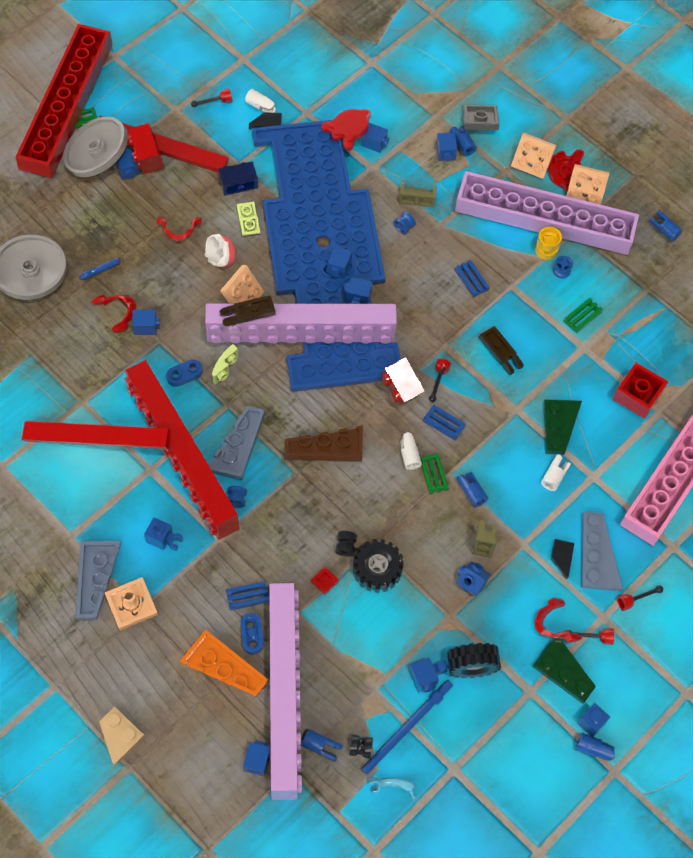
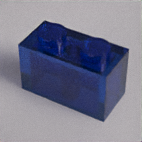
[218,161,258,196]

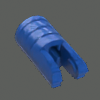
[450,126,477,156]
[648,210,683,242]
[457,472,489,508]
[301,729,343,762]
[576,732,615,761]

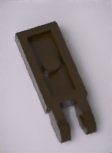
[219,295,276,326]
[479,326,524,375]

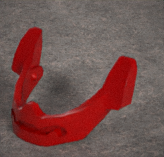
[157,216,202,241]
[91,295,136,333]
[535,598,582,643]

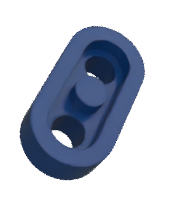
[166,360,203,387]
[241,613,263,655]

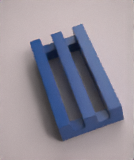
[455,260,489,297]
[423,405,466,441]
[226,581,270,611]

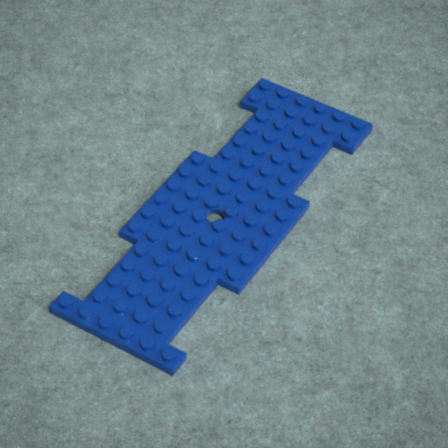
[252,120,401,392]

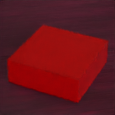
[311,567,339,595]

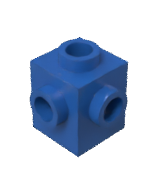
[456,561,492,596]

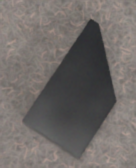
[249,112,282,129]
[551,539,575,579]

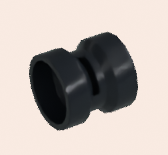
[335,531,357,557]
[349,734,373,759]

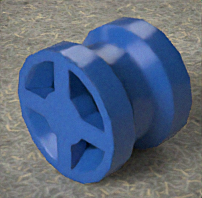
[393,211,416,234]
[553,256,573,278]
[227,486,247,508]

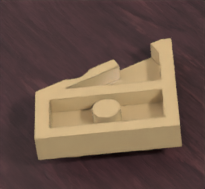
[99,706,145,766]

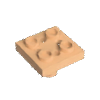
[511,133,557,179]
[566,164,610,205]
[220,265,264,304]
[105,577,158,631]

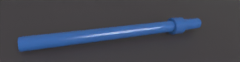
[361,680,453,775]

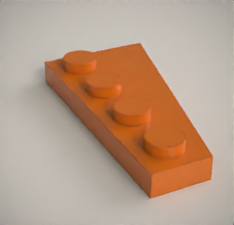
[179,629,269,697]

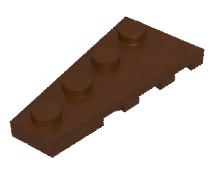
[285,425,363,461]

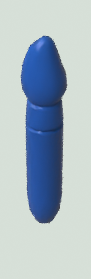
[79,259,120,279]

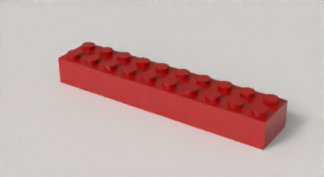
[15,24,113,178]
[124,360,239,540]

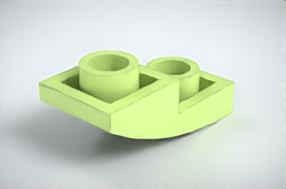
[237,202,260,236]
[212,344,239,385]

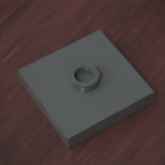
[463,104,499,130]

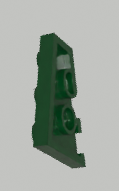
[543,400,582,455]
[533,638,596,704]

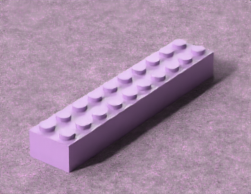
[455,171,639,255]
[205,304,397,344]
[269,583,302,800]

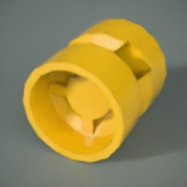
[535,227,562,260]

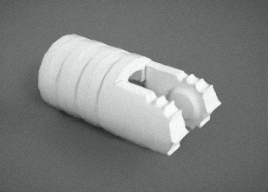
[245,89,276,113]
[400,432,422,470]
[541,454,571,491]

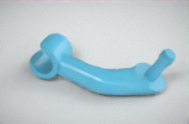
[368,776,416,799]

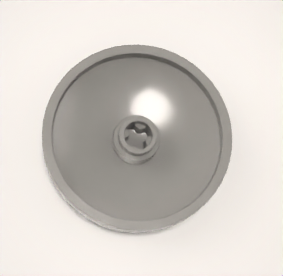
[63,117,128,177]
[0,235,67,300]

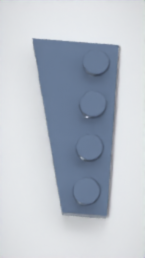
[208,406,266,480]
[581,512,623,591]
[76,541,121,620]

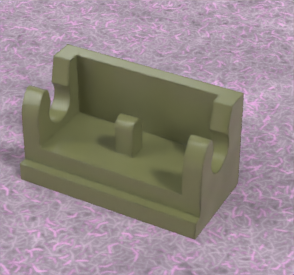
[399,181,437,208]
[472,520,497,558]

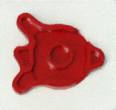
[321,109,371,150]
[542,149,584,192]

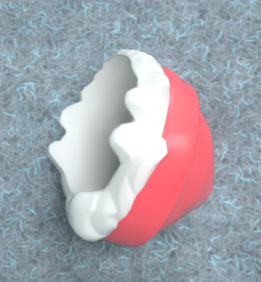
[205,234,236,268]

